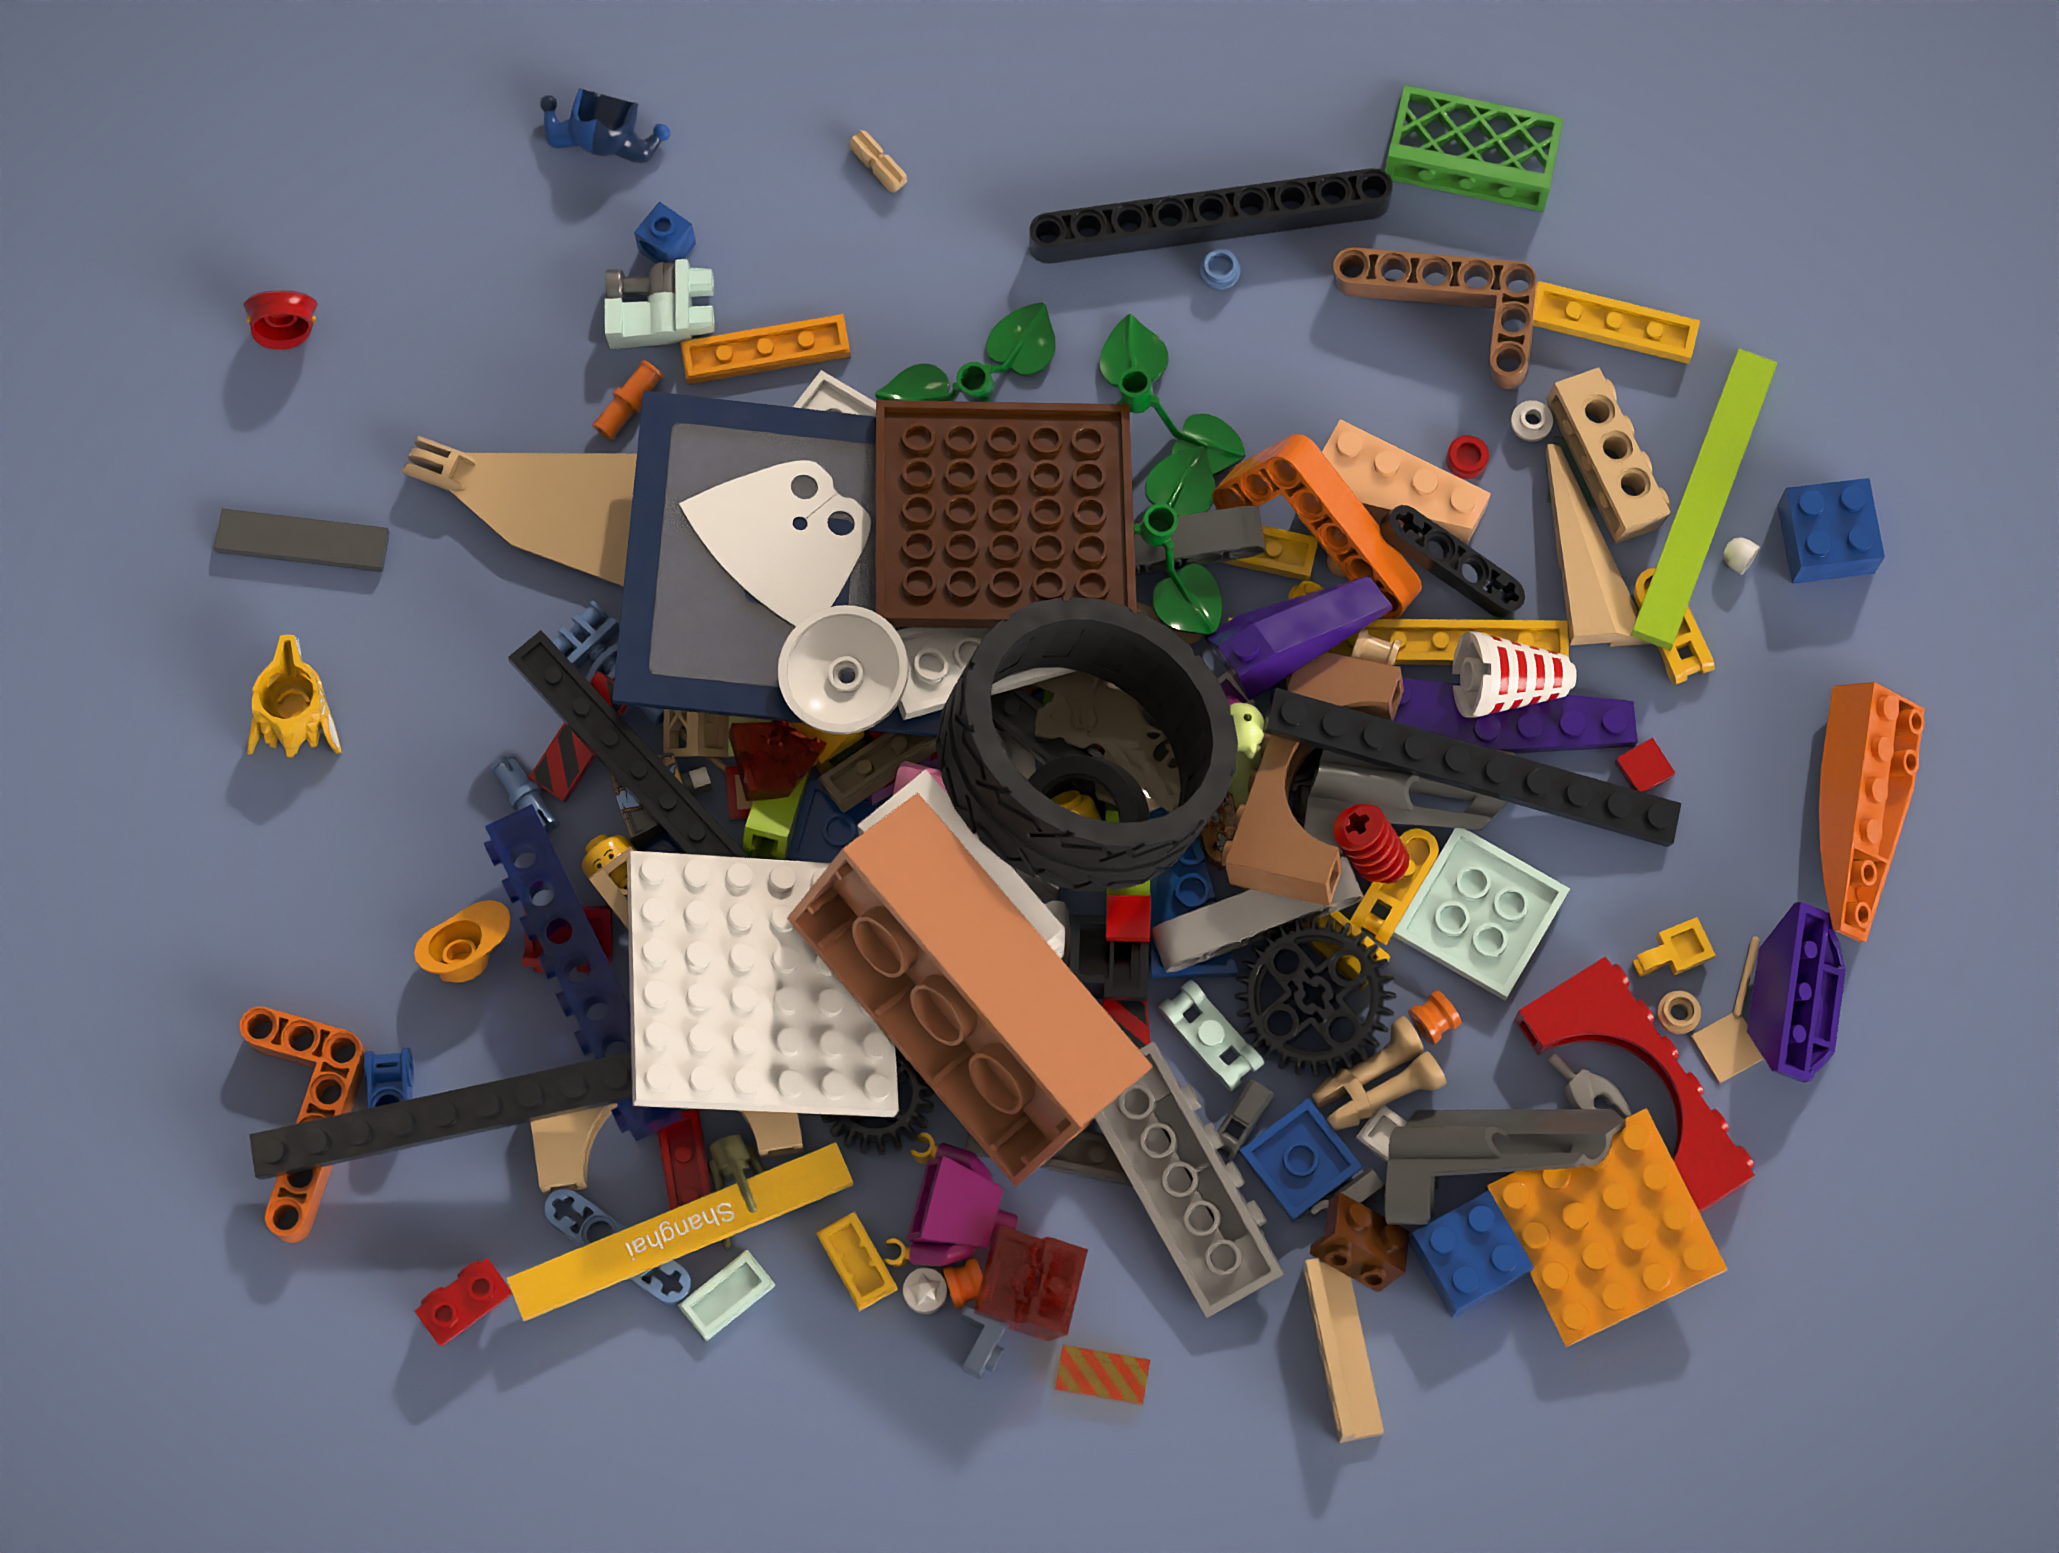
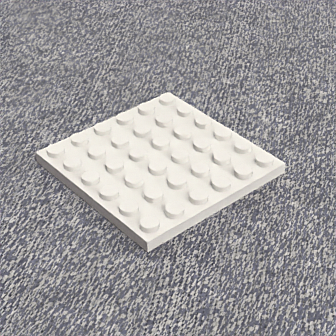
[627,851,899,1117]

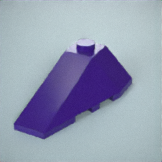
[1204,576,1393,701]

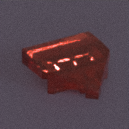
[728,721,827,801]

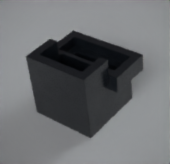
[1070,911,1149,1001]

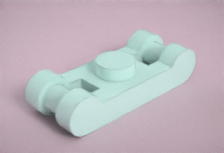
[1157,979,1264,1092]

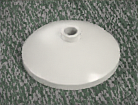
[778,605,909,735]

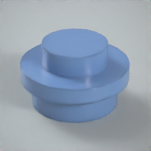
[1199,249,1241,290]

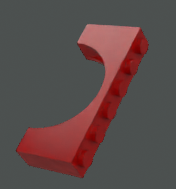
[1514,956,1755,1213]

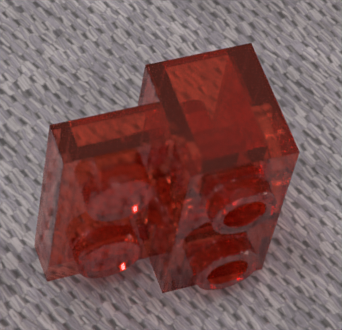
[974,1226,1088,1342]

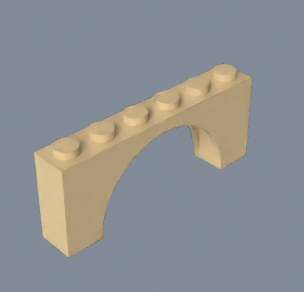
[531,1101,805,1195]

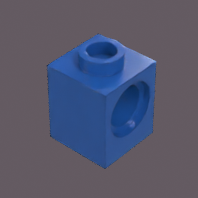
[634,201,696,264]

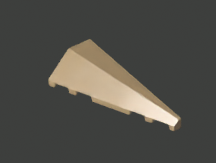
[1545,444,1650,647]

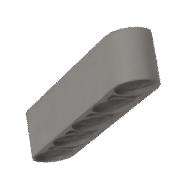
[1150,856,1363,973]

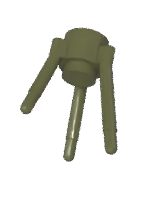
[707,1134,766,1250]

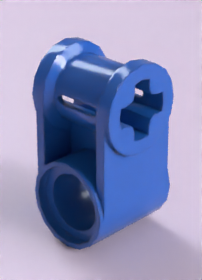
[364,1048,414,1108]

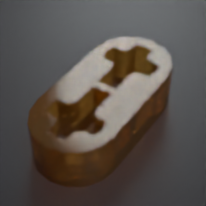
[1200,791,1237,868]

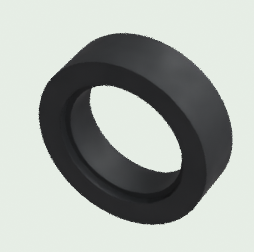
[1028,756,1150,823]

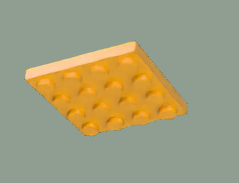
[1487,1108,1728,1347]

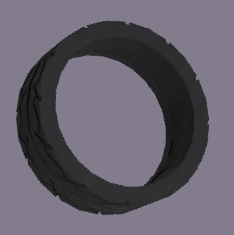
[936,597,1238,892]

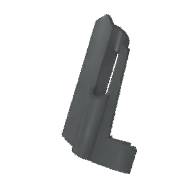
[1292,749,1516,857]
[1385,1109,1626,1225]

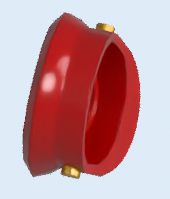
[243,290,318,350]

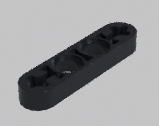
[1380,505,1525,618]

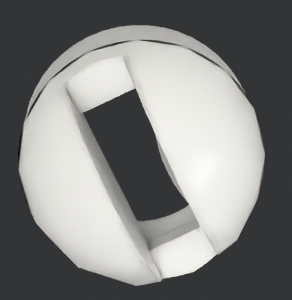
[1724,537,1761,575]

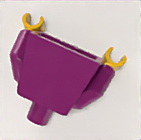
[883,1132,1018,1267]

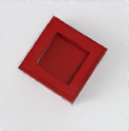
[1615,737,1675,793]
[1106,895,1151,942]

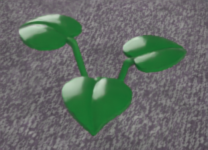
[875,302,1056,402]
[1099,313,1245,476]
[1134,446,1222,636]

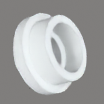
[1511,400,1553,442]

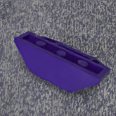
[1747,902,1846,1083]

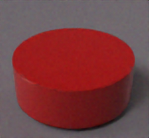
[1446,435,1489,479]

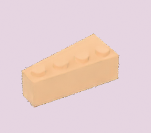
[1322,419,1491,545]

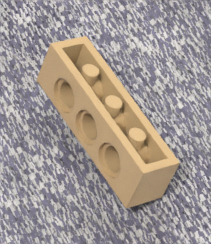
[1546,367,1671,544]

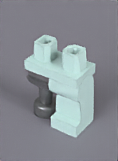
[605,259,715,349]

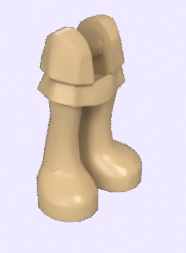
[1312,1016,1447,1131]

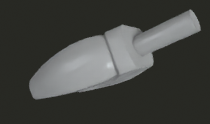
[1548,1053,1631,1118]

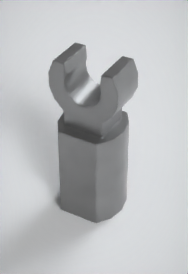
[1310,1168,1386,1234]

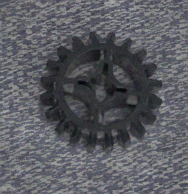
[821,1049,935,1155]

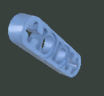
[544,1189,692,1306]

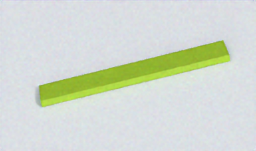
[1630,348,1778,651]

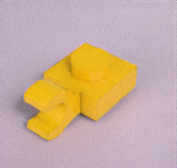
[1632,917,1716,977]

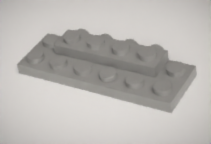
[1095,1042,1285,1318]

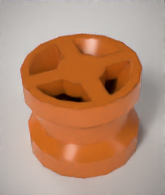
[1408,990,1462,1045]
[942,1257,989,1310]

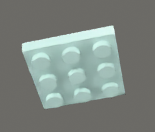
[1392,828,1570,1001]

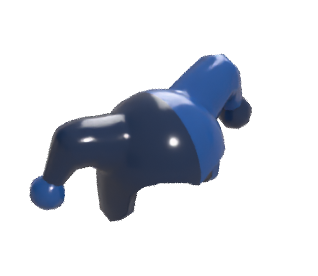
[540,88,671,163]

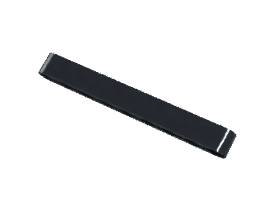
[1029,168,1393,263]

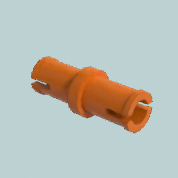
[592,360,664,441]

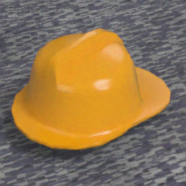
[414,900,512,983]

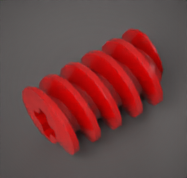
[1333,804,1410,884]

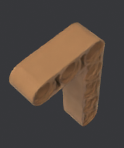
[1333,247,1537,389]

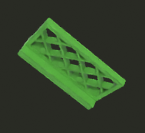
[1385,85,1564,212]

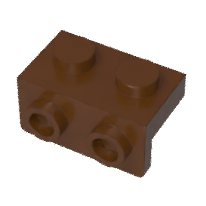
[1310,1192,1410,1292]

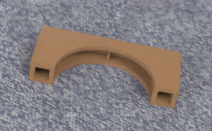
[1221,652,1404,906]

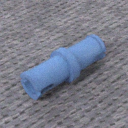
[491,754,560,838]

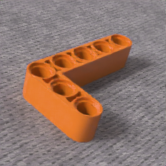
[1212,434,1422,620]
[239,1006,367,1243]

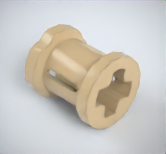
[1351,629,1402,666]

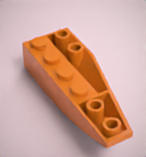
[1819,682,1925,942]

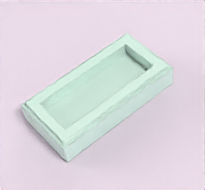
[678,1250,776,1341]

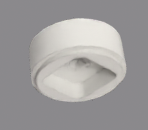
[903,1268,947,1314]

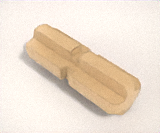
[849,130,907,193]

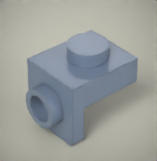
[961,1304,1005,1379]

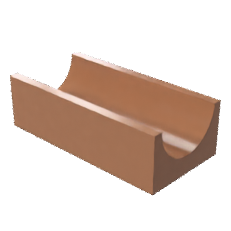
[787,792,1153,1187]

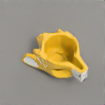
[247,634,342,758]

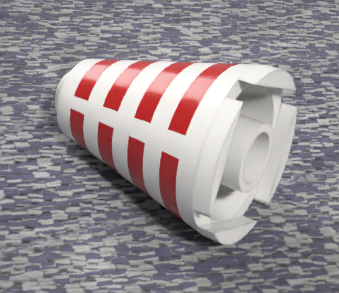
[1452,632,1576,718]

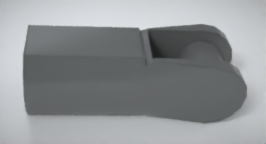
[1217,1080,1275,1161]

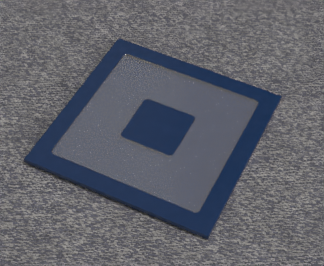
[612,391,942,737]

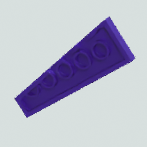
[1394,678,1638,754]

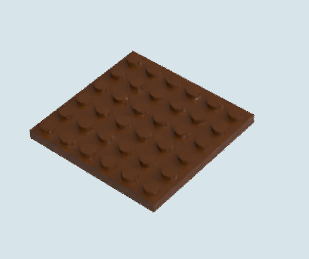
[876,400,1137,628]

